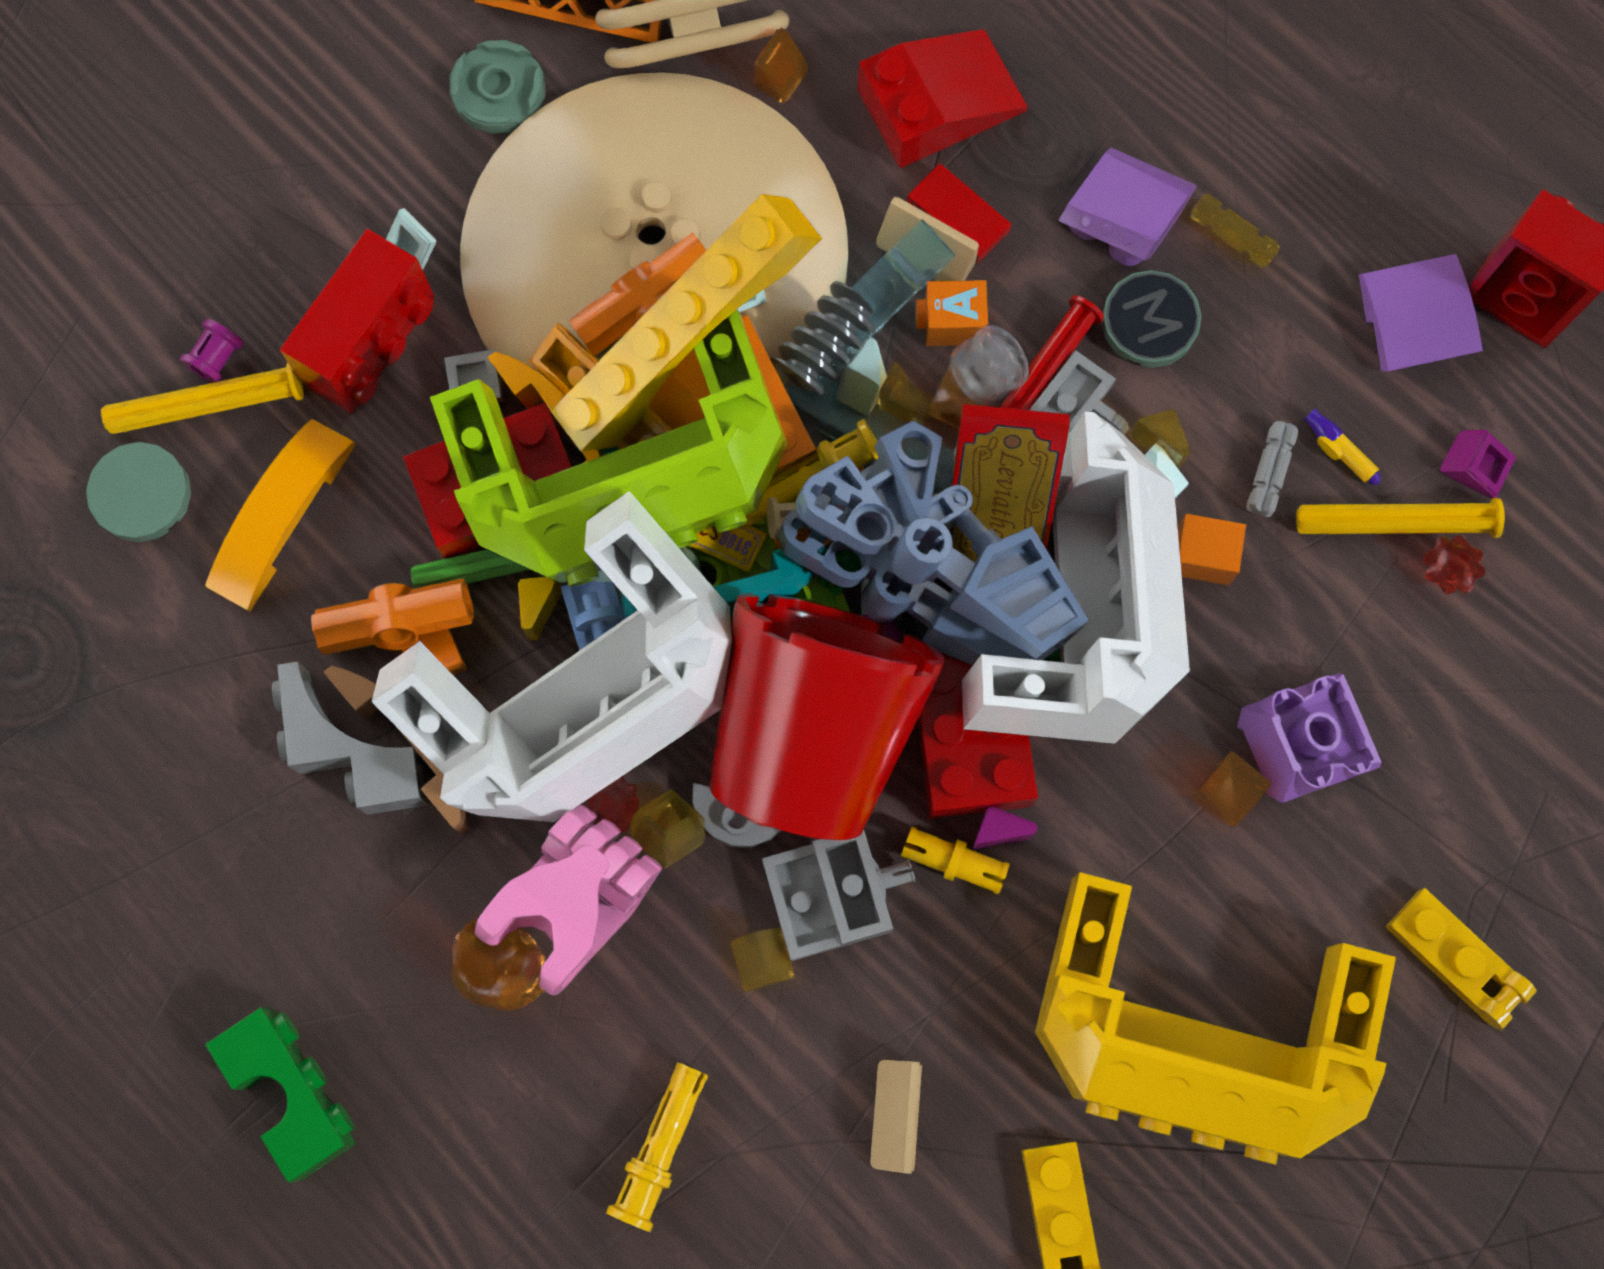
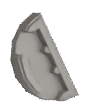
[692,783,782,848]

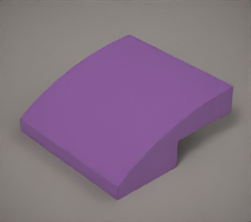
[1359,254,1483,371]

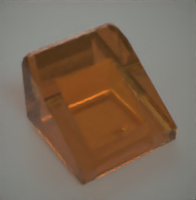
[754,27,808,103]

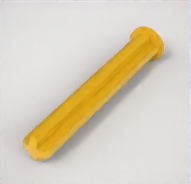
[101,362,304,434]
[1295,498,1505,538]

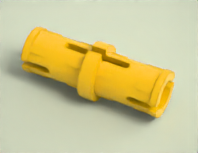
[901,826,1010,895]

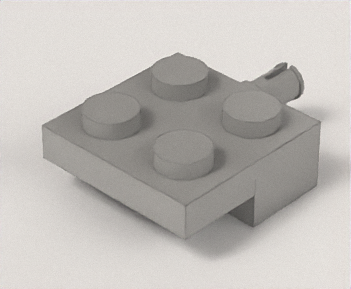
[762,830,915,962]

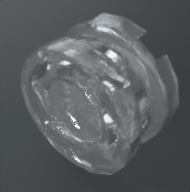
[951,325,1029,405]

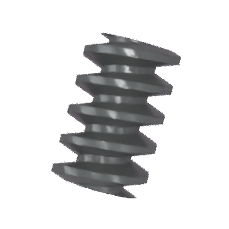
[770,281,876,396]

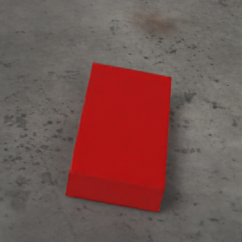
[907,163,1012,264]

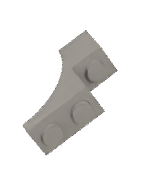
[272,661,428,815]

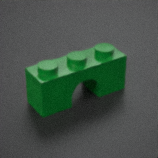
[205,1007,356,1183]

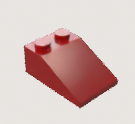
[857,29,1028,169]

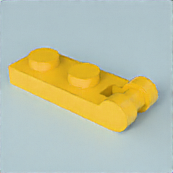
[1385,888,1537,1031]
[1021,1141,1101,1269]

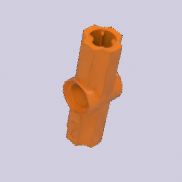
[569,232,707,357]
[311,578,474,655]

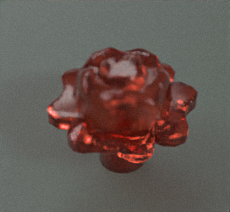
[1423,535,1486,595]
[586,776,639,833]

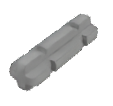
[1246,421,1298,518]

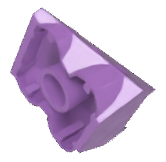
[1058,148,1197,266]
[1237,673,1382,803]

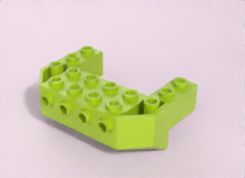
[430,309,788,587]

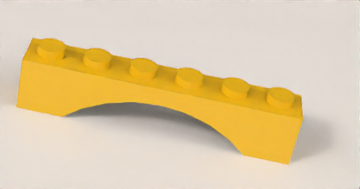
[551,194,823,451]

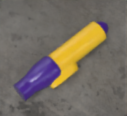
[1303,409,1381,485]

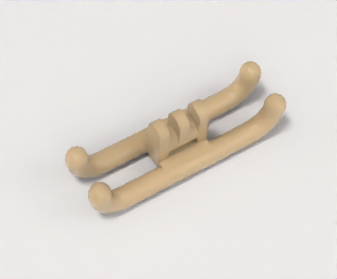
[596,0,789,68]

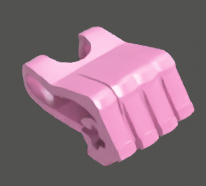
[474,804,662,995]

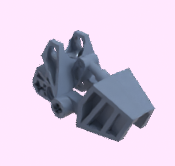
[777,421,1089,665]

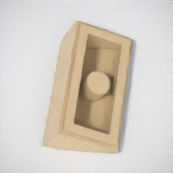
[876,197,979,281]
[870,1060,922,1174]

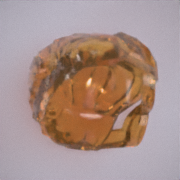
[451,919,546,1011]

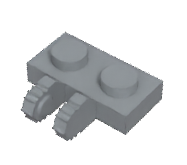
[1030,351,1130,435]

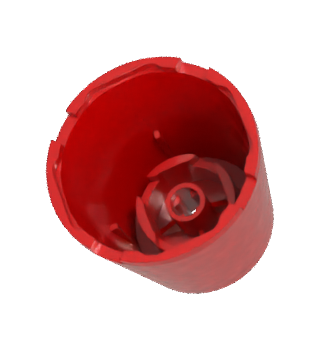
[709,593,944,840]

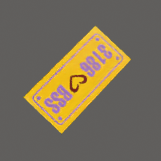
[689,524,768,572]

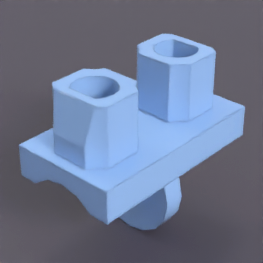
[561,580,624,651]

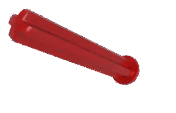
[1000,295,1104,410]

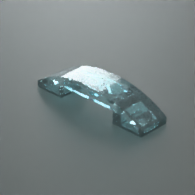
[817,219,956,388]

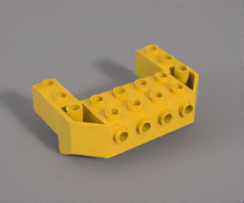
[1035,872,1396,1165]

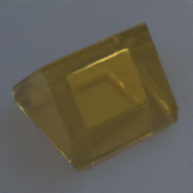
[730,927,795,993]

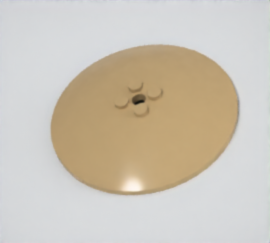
[460,72,848,412]

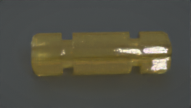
[1190,194,1280,268]

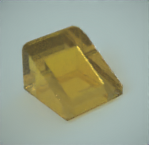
[1131,409,1191,470]

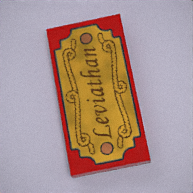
[949,404,1070,561]

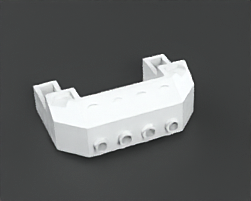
[954,411,1190,744]
[372,491,732,822]

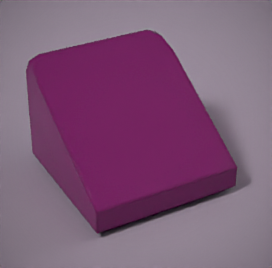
[1440,429,1516,499]
[971,806,1038,849]

